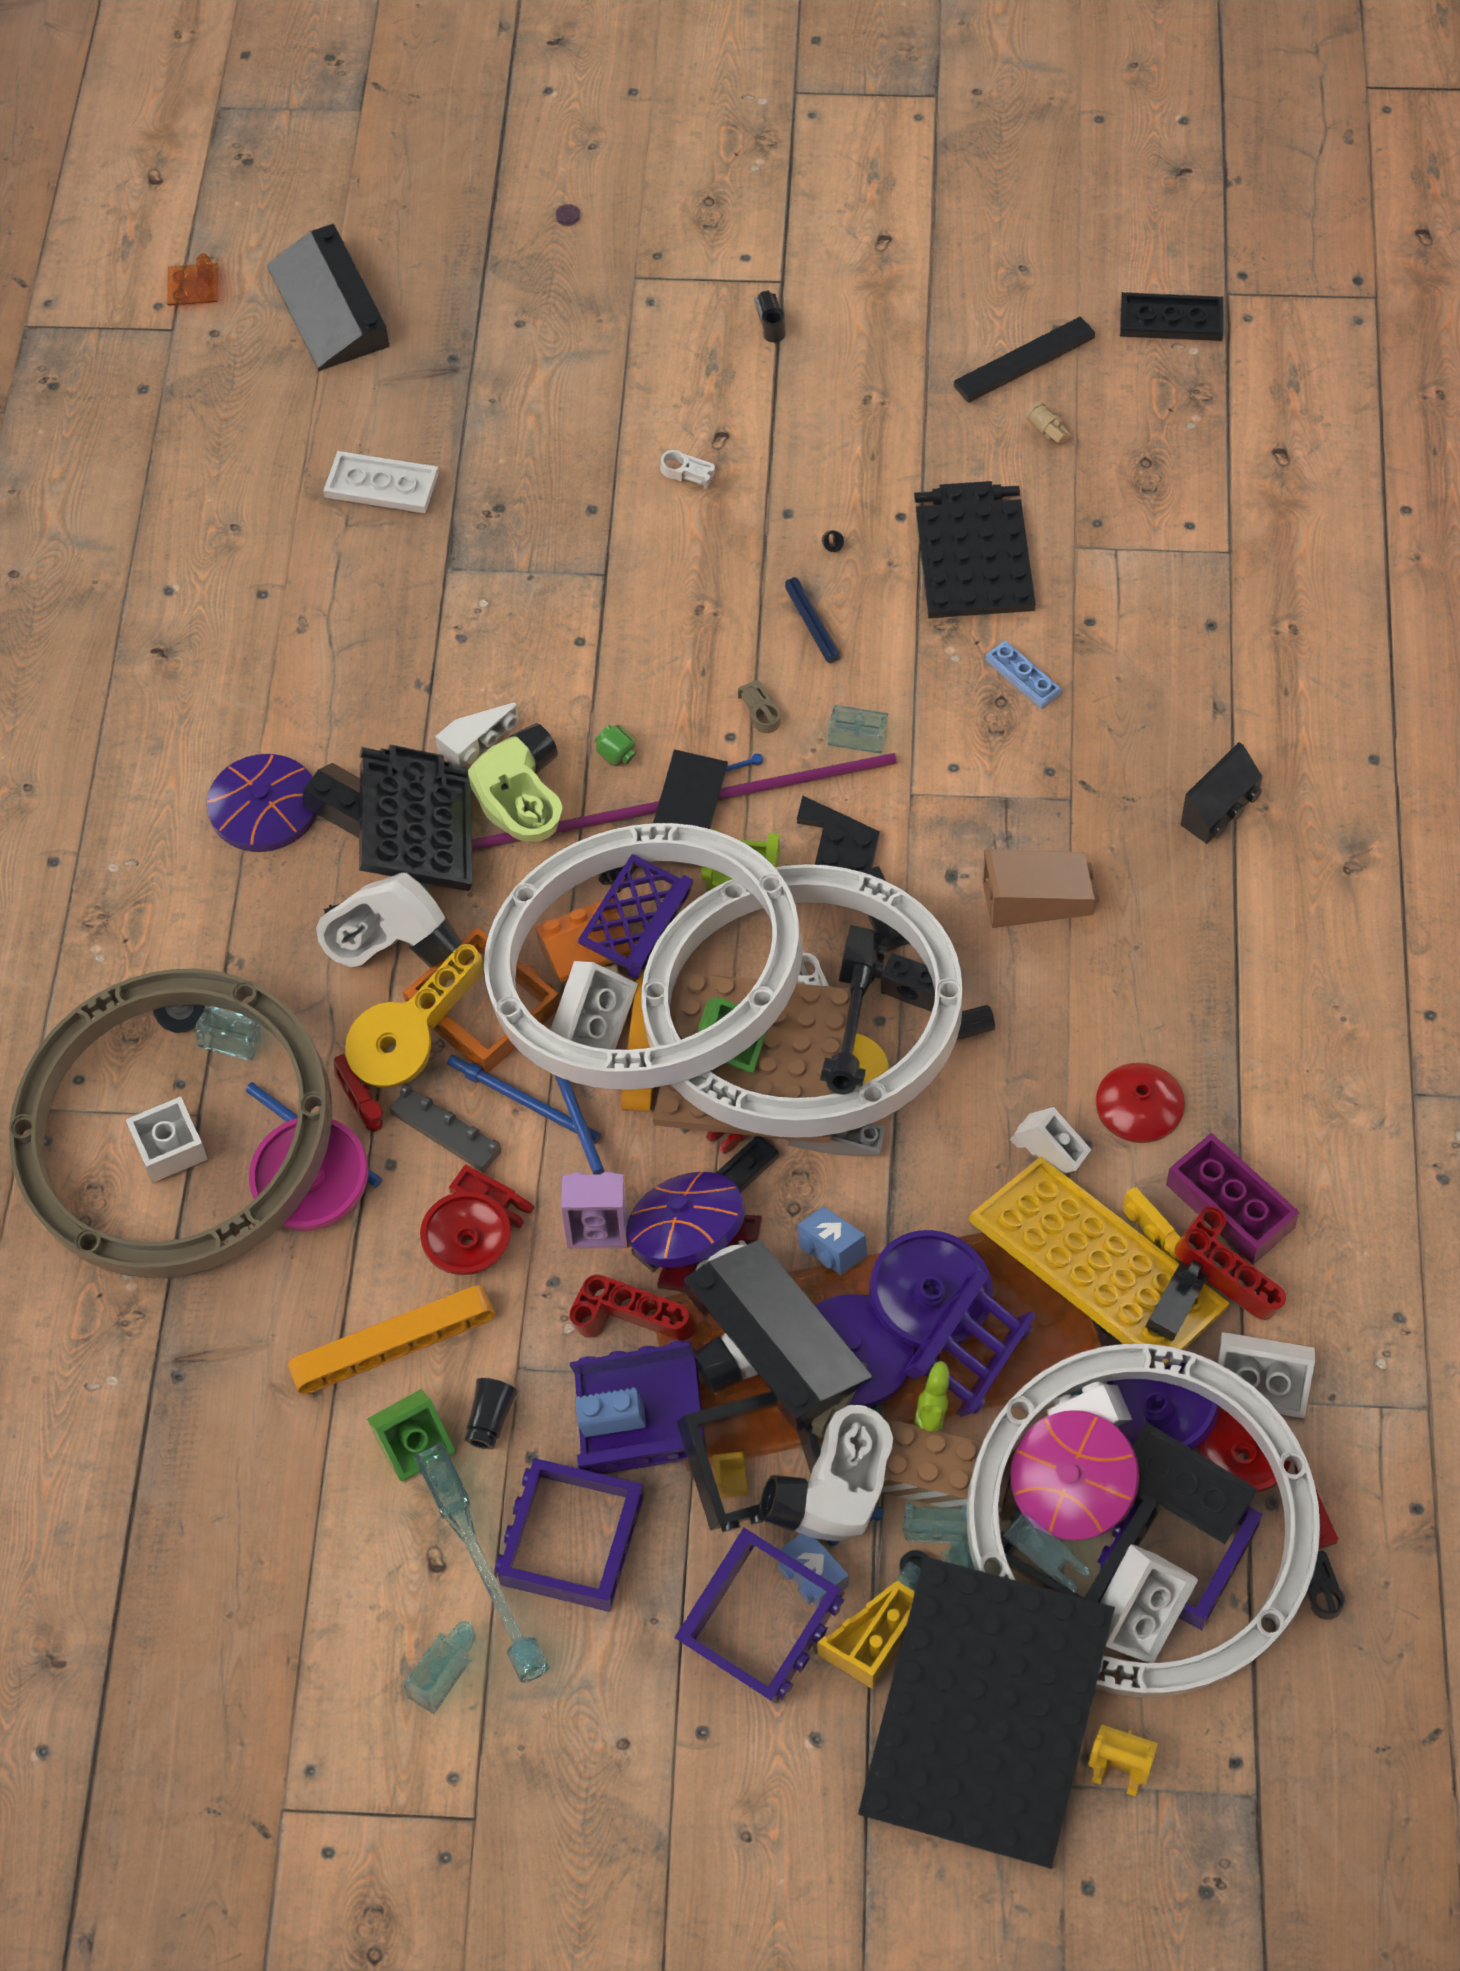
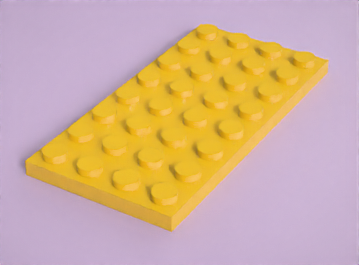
[968,1156,1230,1368]

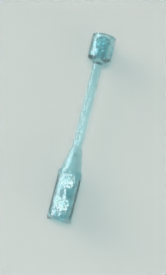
[414,1443,549,1683]

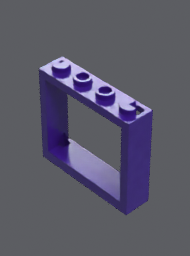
[494,1458,644,1612]
[1097,1504,1262,1630]
[674,1527,845,1704]

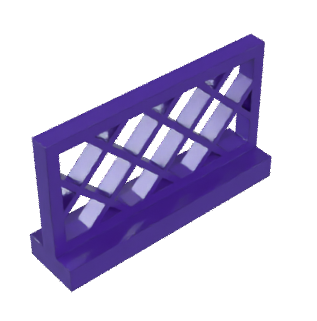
[578,854,694,980]

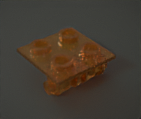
[167,253,218,306]

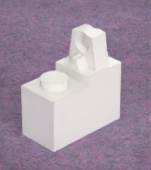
[1010,1107,1091,1174]

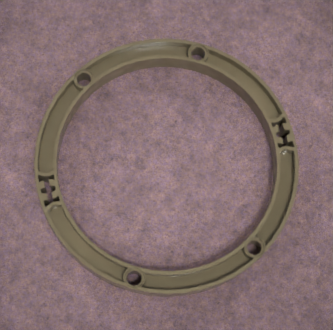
[9,968,332,1278]

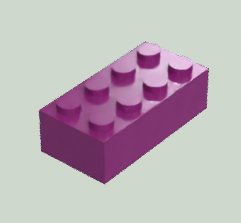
[1166,1133,1299,1264]

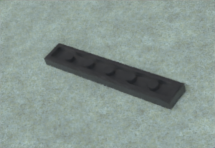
[954,316,1095,403]
[632,1136,779,1273]

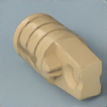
[1026,401,1071,443]

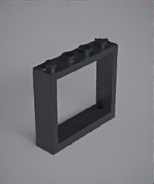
[676,1391,821,1532]
[1000,1490,1161,1603]

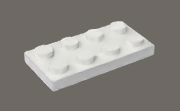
[323,451,439,513]

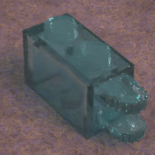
[403,1620,476,1714]

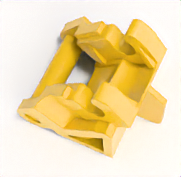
[1088,1724,1158,1797]

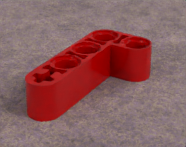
[1175,1206,1286,1320]
[569,1274,696,1341]

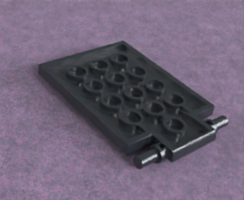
[914,481,1036,618]
[359,744,472,891]

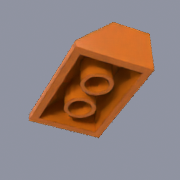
[535,898,637,983]

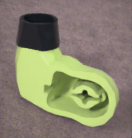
[468,723,563,842]

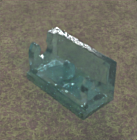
[828,705,888,754]
[195,1006,261,1061]
[902,1502,969,1544]

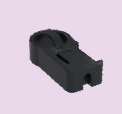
[1307,1551,1345,1620]

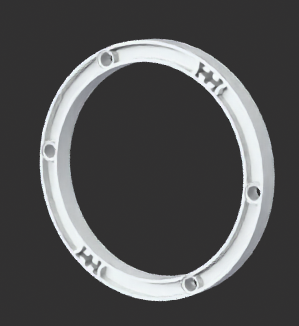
[484,823,802,1090]
[642,864,962,1138]
[966,1344,1320,1697]

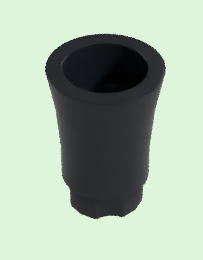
[465,1378,518,1450]

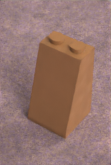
[982,849,1099,928]

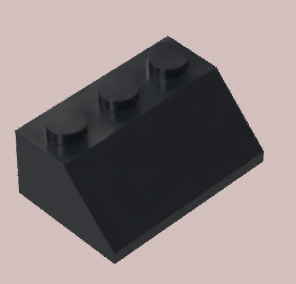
[1181,742,1263,844]
[302,763,360,838]

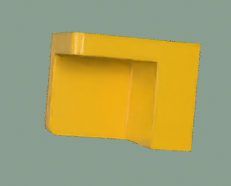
[712,1452,748,1498]

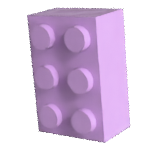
[561,1172,628,1248]

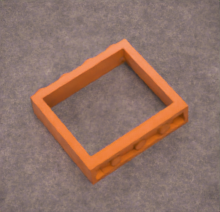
[403,927,559,1073]

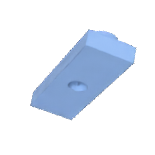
[985,640,1062,709]

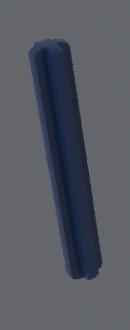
[785,577,840,663]

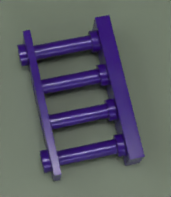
[904,1269,1036,1417]

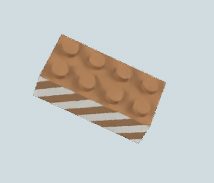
[881,1420,1015,1521]

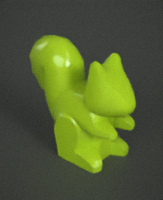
[914,1361,949,1432]

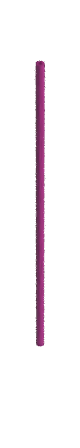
[472,753,896,851]

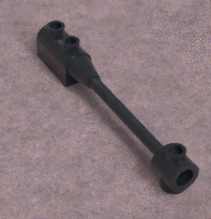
[820,925,887,1095]

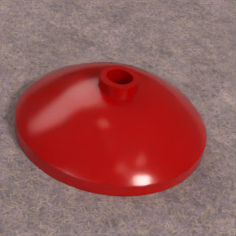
[1096,1063,1185,1143]
[420,1191,511,1275]
[1197,1408,1291,1493]

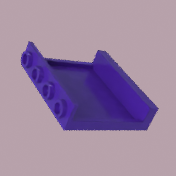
[569,1340,707,1474]

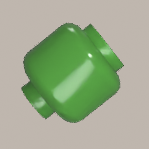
[595,725,636,765]

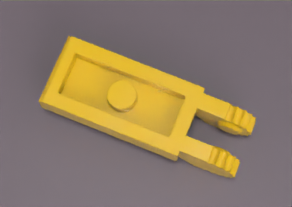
[1122,1187,1181,1264]

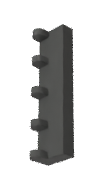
[390,1083,501,1173]

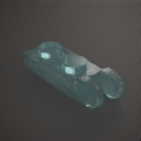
[1003,1512,1091,1593]

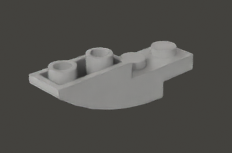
[787,1123,886,1156]

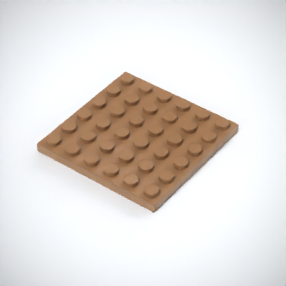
[653,973,851,1144]

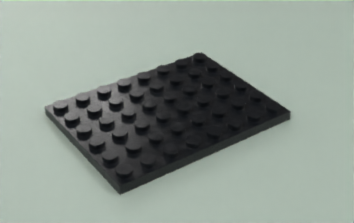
[858,1556,1115,1869]

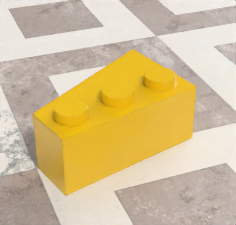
[817,1581,915,1689]

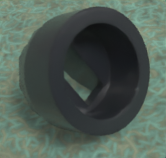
[822,530,844,552]

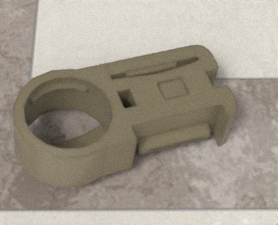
[738,680,781,733]

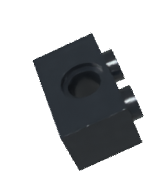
[881,953,935,1012]

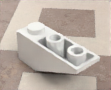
[435,703,519,767]

